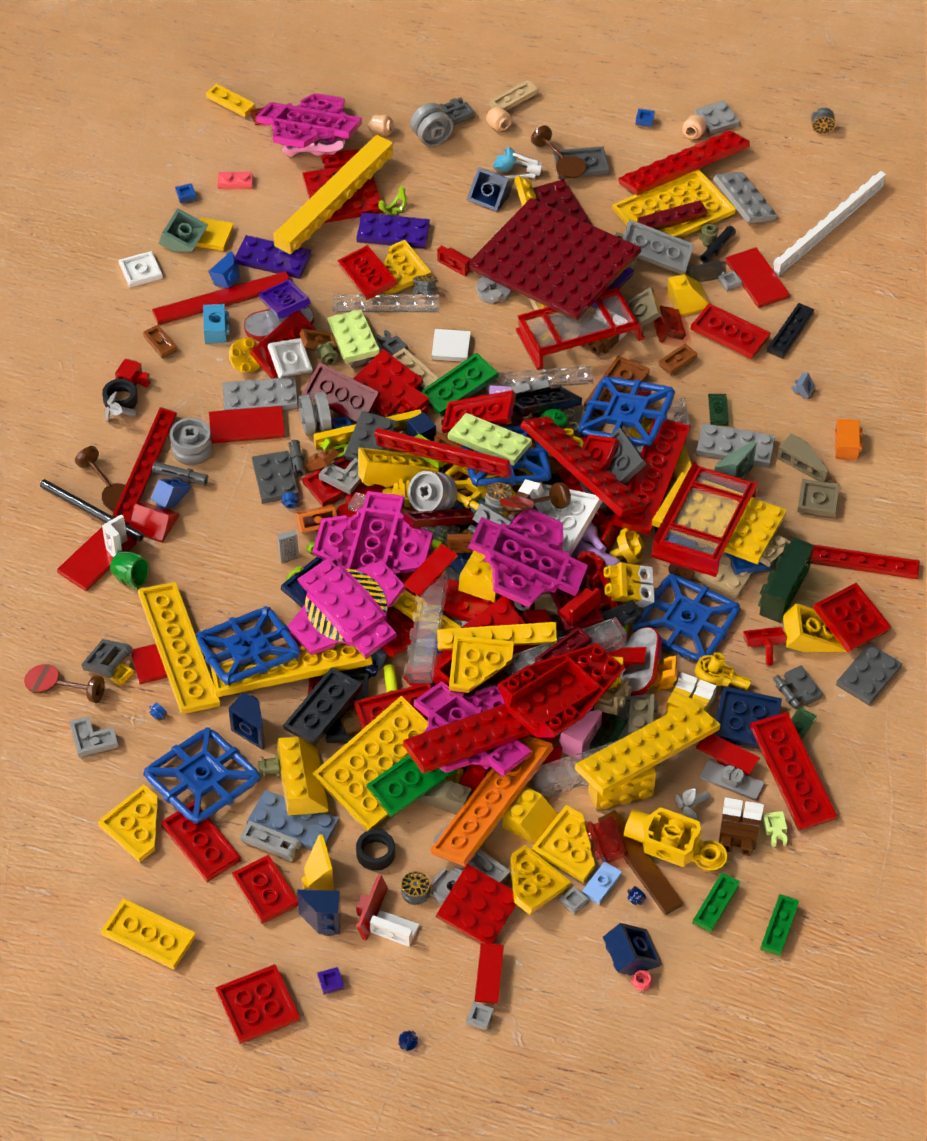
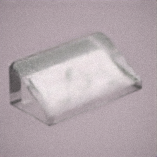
[667,397,690,425]

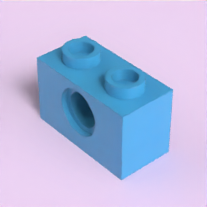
[203,304,230,343]

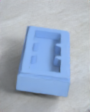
[582,861,622,905]

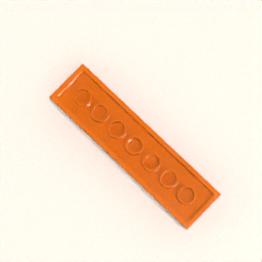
[430,736,553,867]

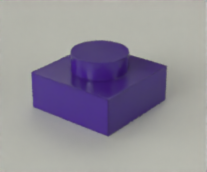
[317,967,344,995]

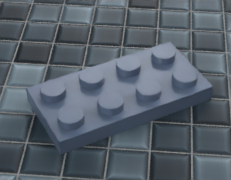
[247,790,339,851]

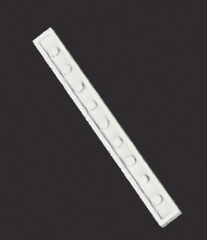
[773,171,886,277]

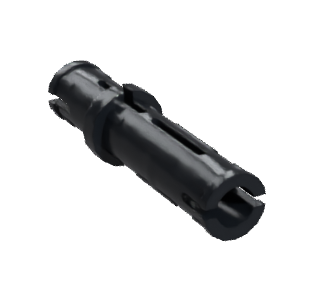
[700,226,736,264]

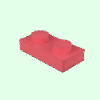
[218,172,253,189]

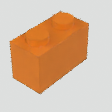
[835,418,863,460]
[295,505,337,533]

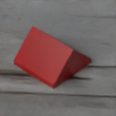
[129,502,179,543]

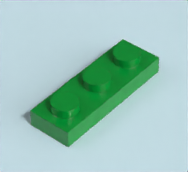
[692,872,740,933]
[760,894,800,956]

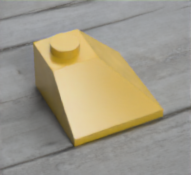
[667,274,710,317]
[301,834,334,891]

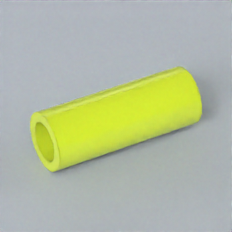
[383,664,398,693]

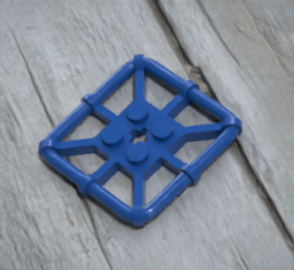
[578,376,675,447]
[461,425,552,487]
[633,573,741,662]
[196,606,301,685]
[143,727,261,824]

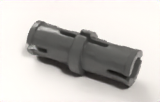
[288,440,306,476]

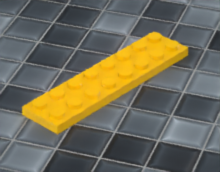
[138,582,220,715]
[210,643,373,697]
[575,700,721,795]

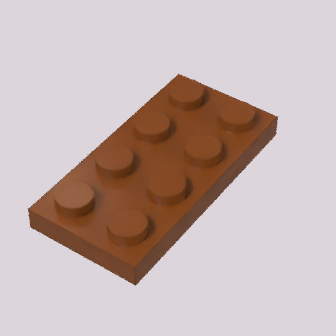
[584,356,650,415]

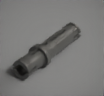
[152,461,208,486]

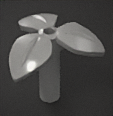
[105,391,136,422]
[675,789,710,821]

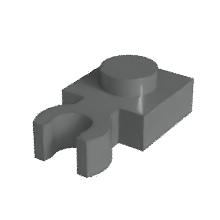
[377,330,408,355]

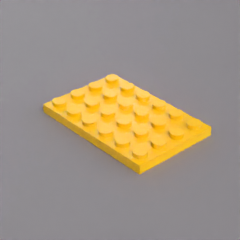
[612,169,736,238]
[652,472,787,564]
[312,696,428,831]

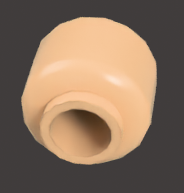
[486,106,511,132]
[368,115,394,137]
[682,115,706,140]

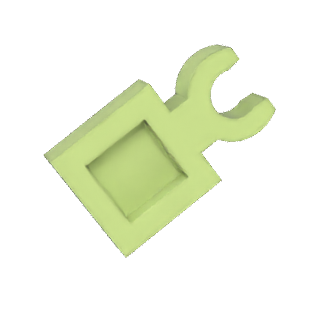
[762,811,787,847]

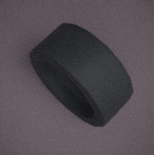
[102,379,138,409]
[356,829,395,871]

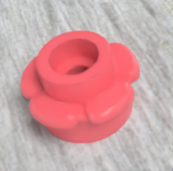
[631,970,652,991]

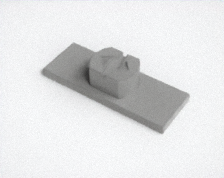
[699,760,764,801]

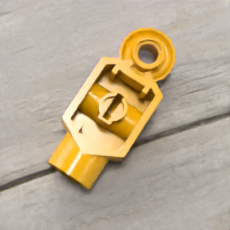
[624,807,727,871]

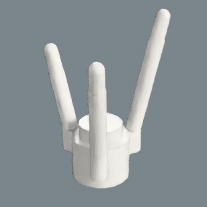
[505,153,542,179]

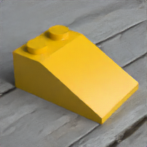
[783,603,847,652]

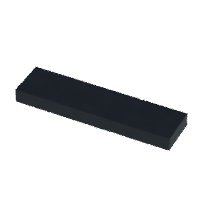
[767,303,814,359]

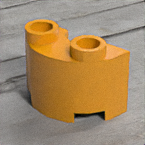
[651,656,678,690]

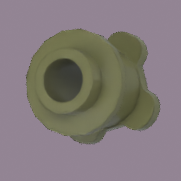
[699,224,719,247]
[317,341,338,365]
[258,753,280,778]

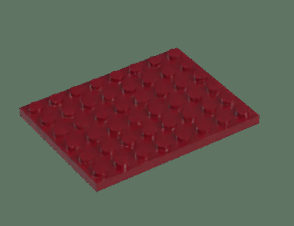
[467,198,641,321]

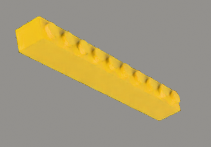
[273,134,394,255]

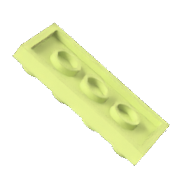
[327,310,380,364]
[448,413,532,466]

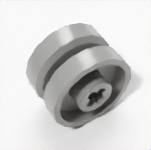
[410,103,453,147]
[299,392,332,436]
[170,418,212,465]
[408,471,457,511]

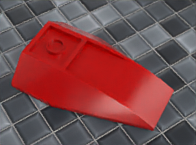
[498,643,625,738]

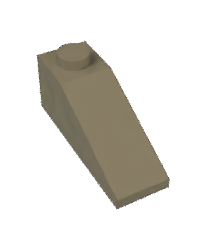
[777,434,828,482]
[417,781,471,815]

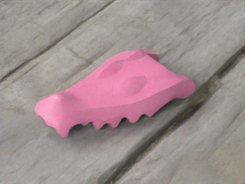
[282,138,346,157]

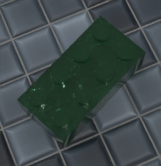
[758,537,815,623]

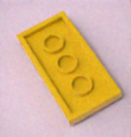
[101,898,196,970]

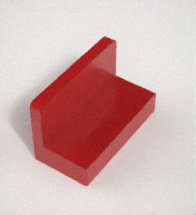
[437,245,471,277]
[559,588,601,626]

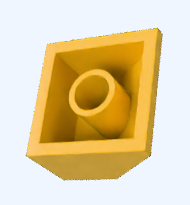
[502,786,558,845]

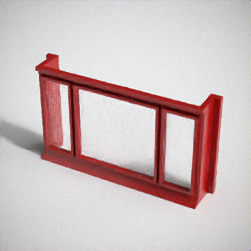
[515,287,645,370]
[651,461,758,577]

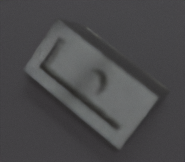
[686,261,727,282]

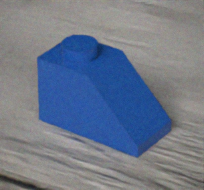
[208,251,240,288]
[150,479,192,509]

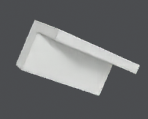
[102,514,127,557]
[370,910,419,947]

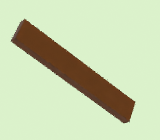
[598,810,683,915]

